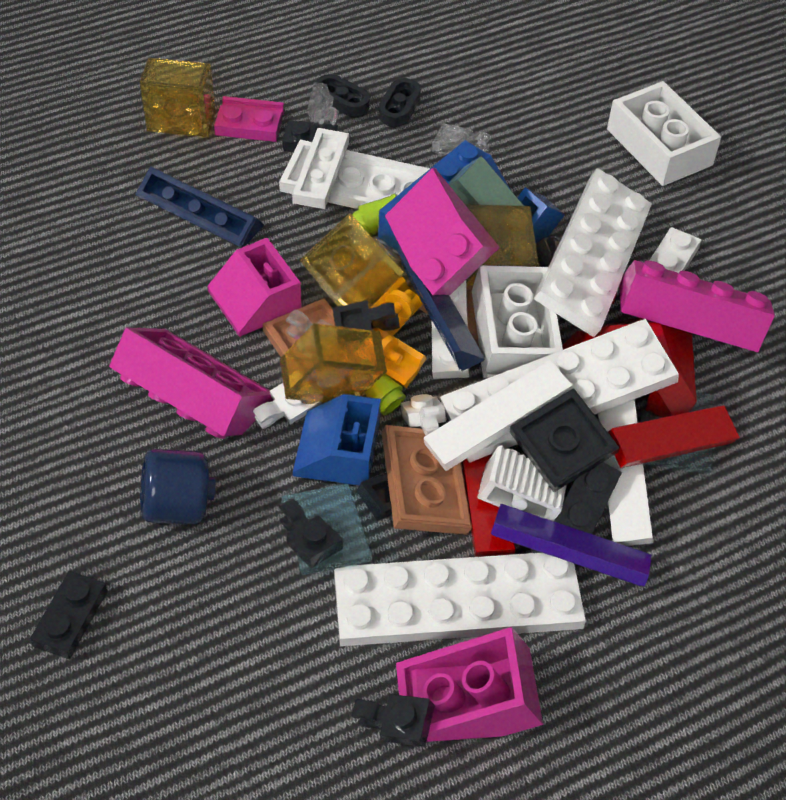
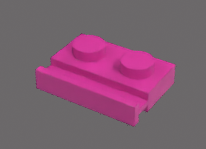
[214,96,284,142]

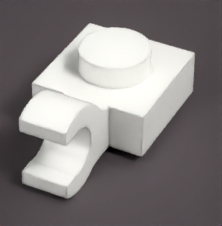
[253,372,321,430]
[401,394,446,436]

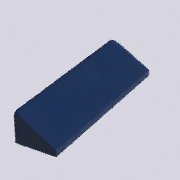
[135,166,264,248]
[397,247,484,371]

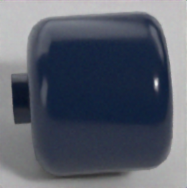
[140,449,216,524]

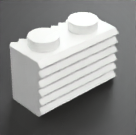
[477,446,566,521]

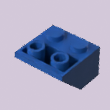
[293,394,381,486]

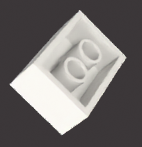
[607,81,721,186]
[472,265,563,378]

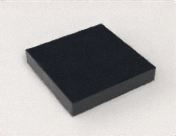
[510,388,620,492]

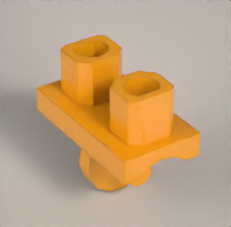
[371,276,423,336]
[353,328,427,388]

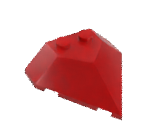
[562,317,697,418]

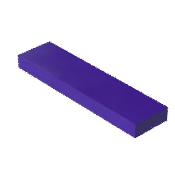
[491,504,652,587]

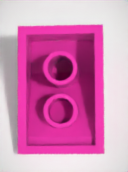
[385,168,500,295]
[396,627,543,742]

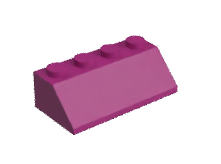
[619,260,775,352]
[109,327,274,439]

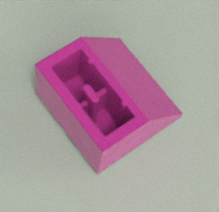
[207,238,302,337]

